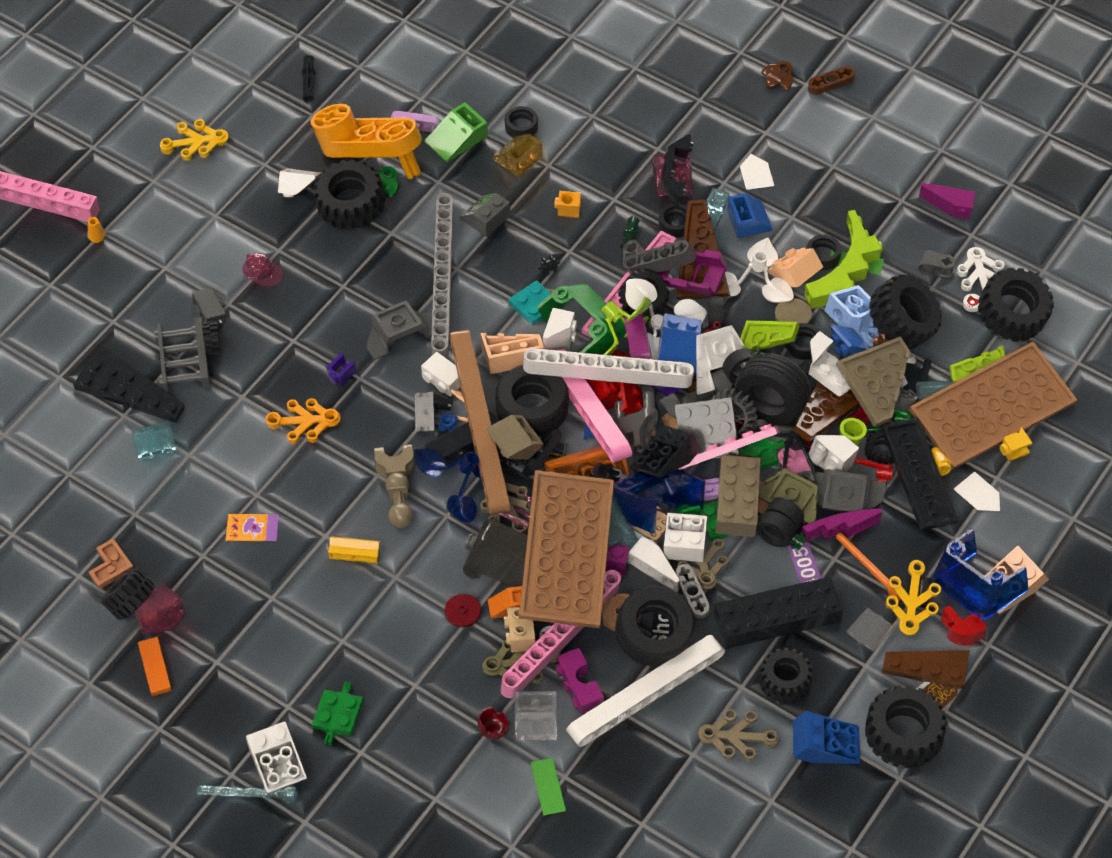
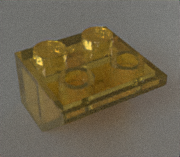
[492,134,542,177]

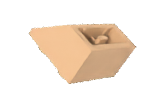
[768,248,823,287]

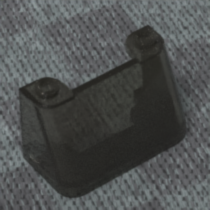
[463,519,528,587]

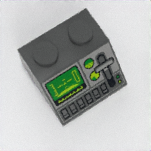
[460,193,511,237]

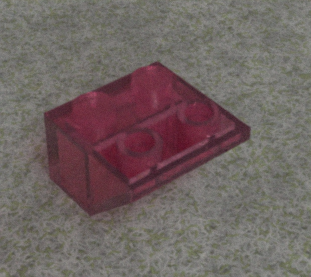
[652,153,693,196]
[135,584,185,634]

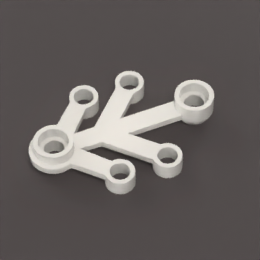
[957,247,1005,291]

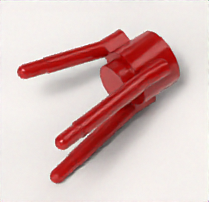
[854,458,893,483]

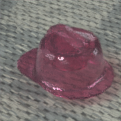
[242,253,283,287]

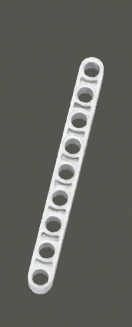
[523,348,694,388]
[566,635,725,747]

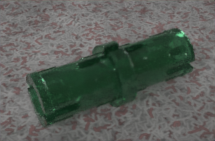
[620,216,640,250]

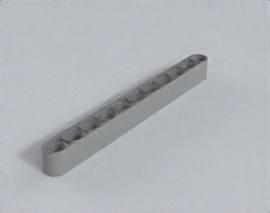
[431,193,453,359]

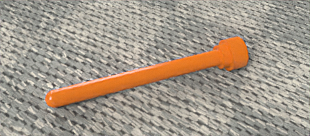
[836,532,906,602]

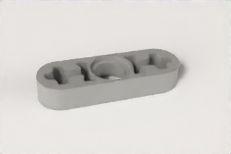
[675,564,710,619]

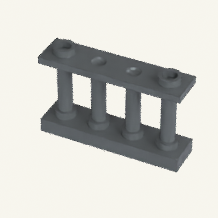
[154,317,210,393]

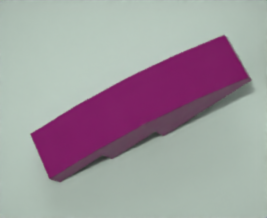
[802,509,882,542]

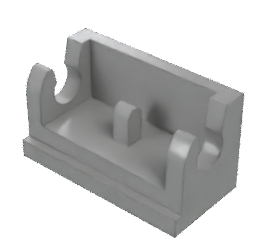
[415,392,435,432]

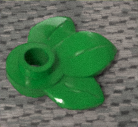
[376,166,398,198]

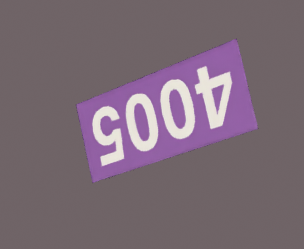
[787,542,821,583]

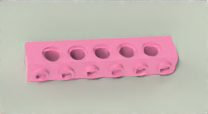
[0,171,100,222]

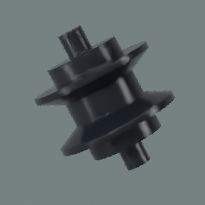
[538,255,560,275]

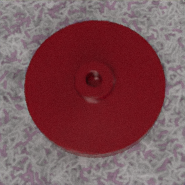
[445,594,481,628]

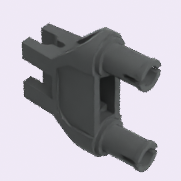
[613,391,658,453]

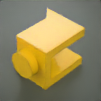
[1000,427,1032,461]

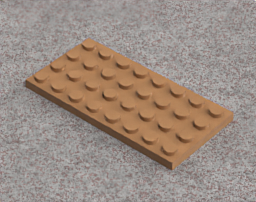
[909,342,1077,470]
[519,470,614,628]

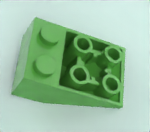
[424,102,488,163]

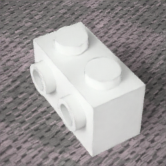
[421,352,460,397]

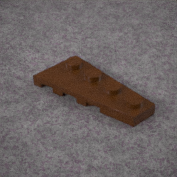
[882,650,970,689]

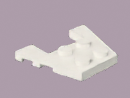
[696,325,748,395]

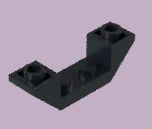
[660,134,694,206]

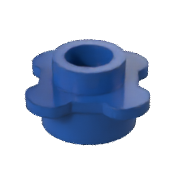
[438,413,458,431]

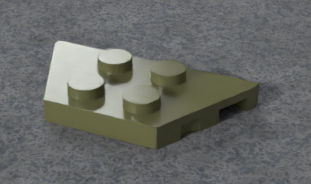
[758,468,819,525]

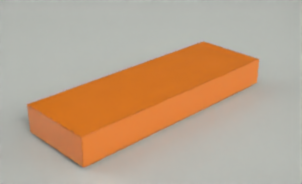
[138,637,172,696]

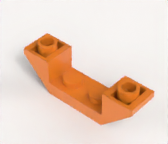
[488,586,522,619]

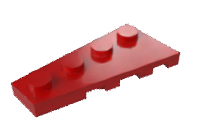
[612,350,643,415]

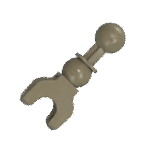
[374,444,415,528]

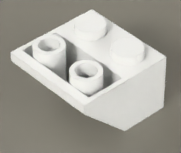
[809,435,859,472]
[664,513,707,562]

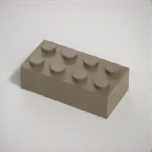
[715,455,761,537]

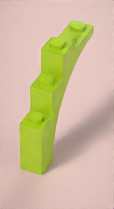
[804,210,883,309]

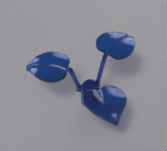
[414,448,481,523]

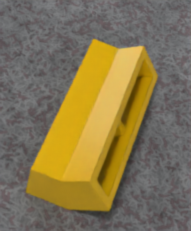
[328,536,381,564]

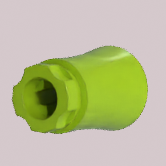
[839,418,867,447]

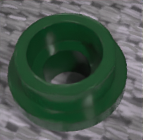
[790,532,807,551]

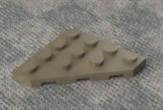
[836,336,910,427]

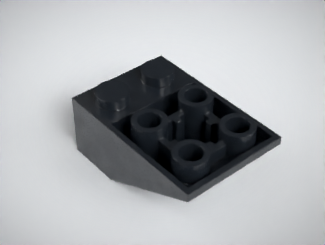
[630,425,700,478]

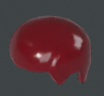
[478,707,509,740]

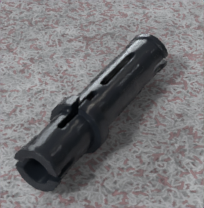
[302,55,316,102]

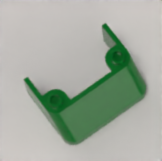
[536,284,626,355]

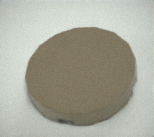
[775,298,812,324]

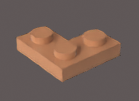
[89,539,133,590]

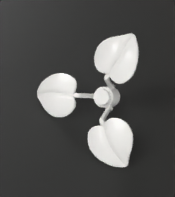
[725,238,794,303]
[625,279,707,360]

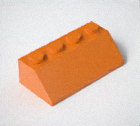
[544,445,630,477]

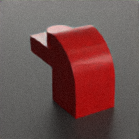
[941,605,987,646]

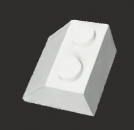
[543,308,577,351]

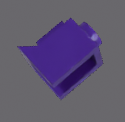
[326,353,358,386]

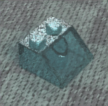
[132,421,176,460]

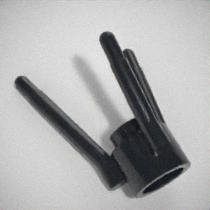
[783,430,816,475]

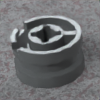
[894,387,918,413]

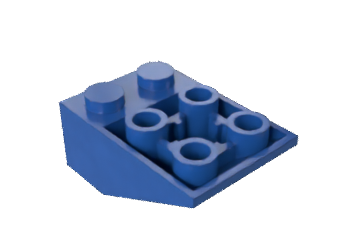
[793,711,860,764]

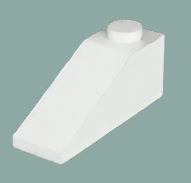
[628,536,680,592]

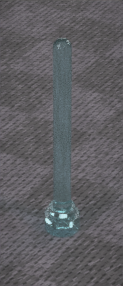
[196,786,297,803]

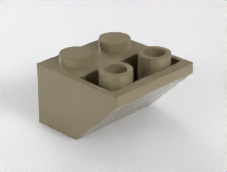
[486,415,543,460]

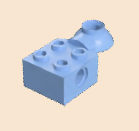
[825,285,879,348]

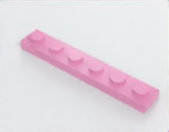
[668,424,780,474]

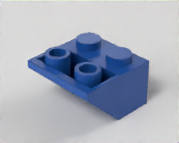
[727,193,772,238]
[830,324,870,359]

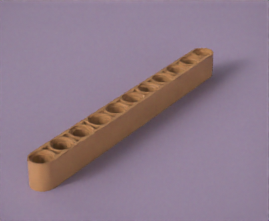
[450,330,510,515]

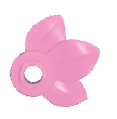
[778,448,811,474]

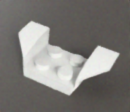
[809,331,850,397]

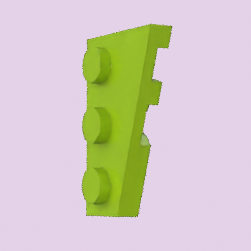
[740,320,800,351]
[949,345,1005,384]

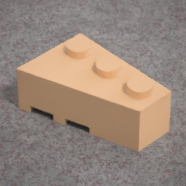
[481,333,544,374]

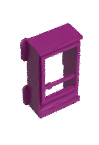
[657,242,728,296]

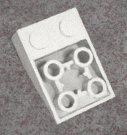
[246,722,307,794]

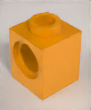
[554,191,581,218]

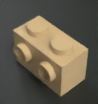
[504,607,535,653]

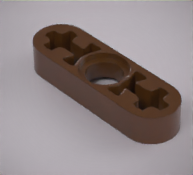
[808,66,855,95]

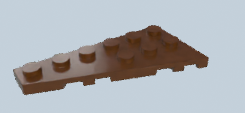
[676,199,731,300]
[794,381,861,442]

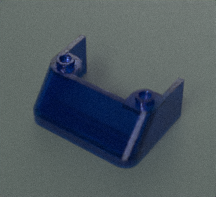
[613,469,705,534]
[933,529,1029,619]

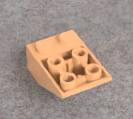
[974,546,1049,615]

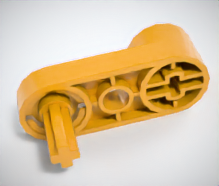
[311,104,422,179]

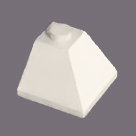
[278,169,323,197]

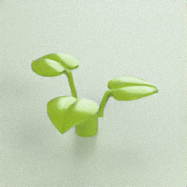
[601,296,652,356]

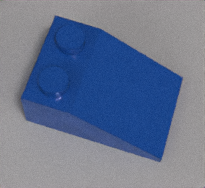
[658,313,702,377]

